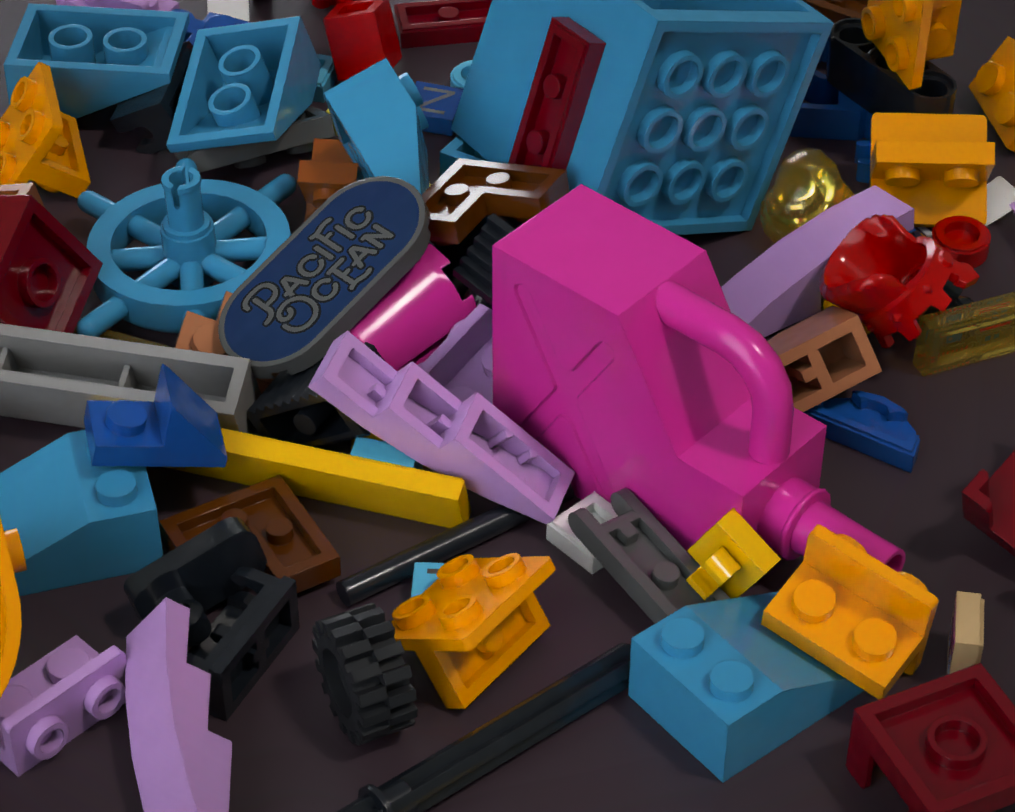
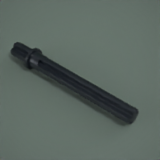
[336,643,631,812]

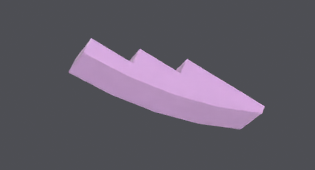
[721,185,915,337]
[308,330,575,524]
[125,597,232,812]

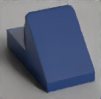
[84,364,228,467]

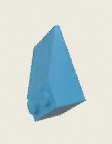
[3,3,190,119]
[166,16,321,153]
[323,58,433,245]
[0,430,163,596]
[628,591,864,783]

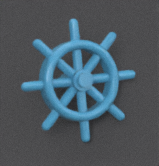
[76,158,297,337]

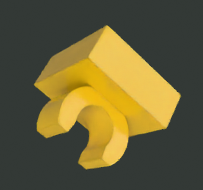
[686,508,781,601]

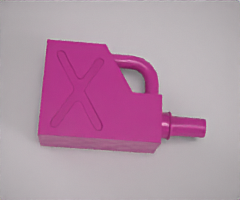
[492,184,906,572]

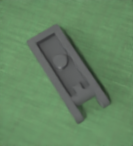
[175,106,335,172]
[568,488,731,624]

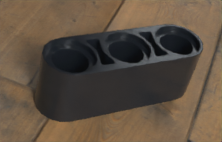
[826,18,957,115]

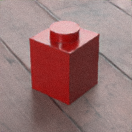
[323,0,402,81]

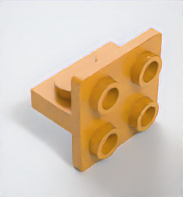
[861,0,962,90]
[0,62,91,199]
[870,113,995,228]
[761,524,939,700]
[391,553,556,709]

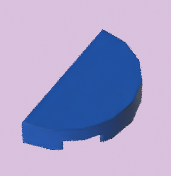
[803,391,920,473]

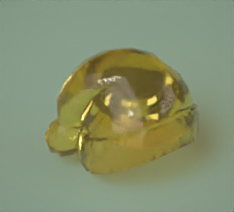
[760,148,854,243]

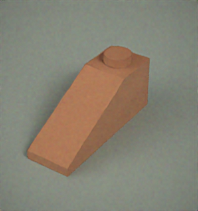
[767,305,882,412]

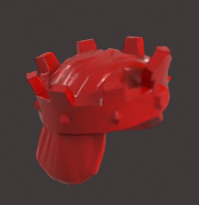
[819,214,980,349]

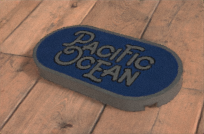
[218,176,431,379]

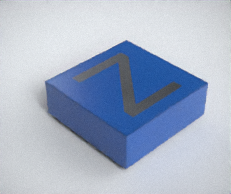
[415,81,463,136]

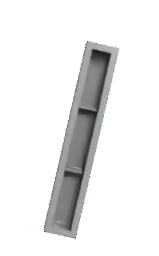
[0,323,261,434]

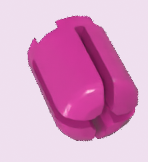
[349,243,477,371]

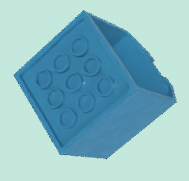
[451,0,834,235]

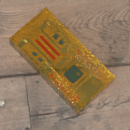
[913,291,1015,376]

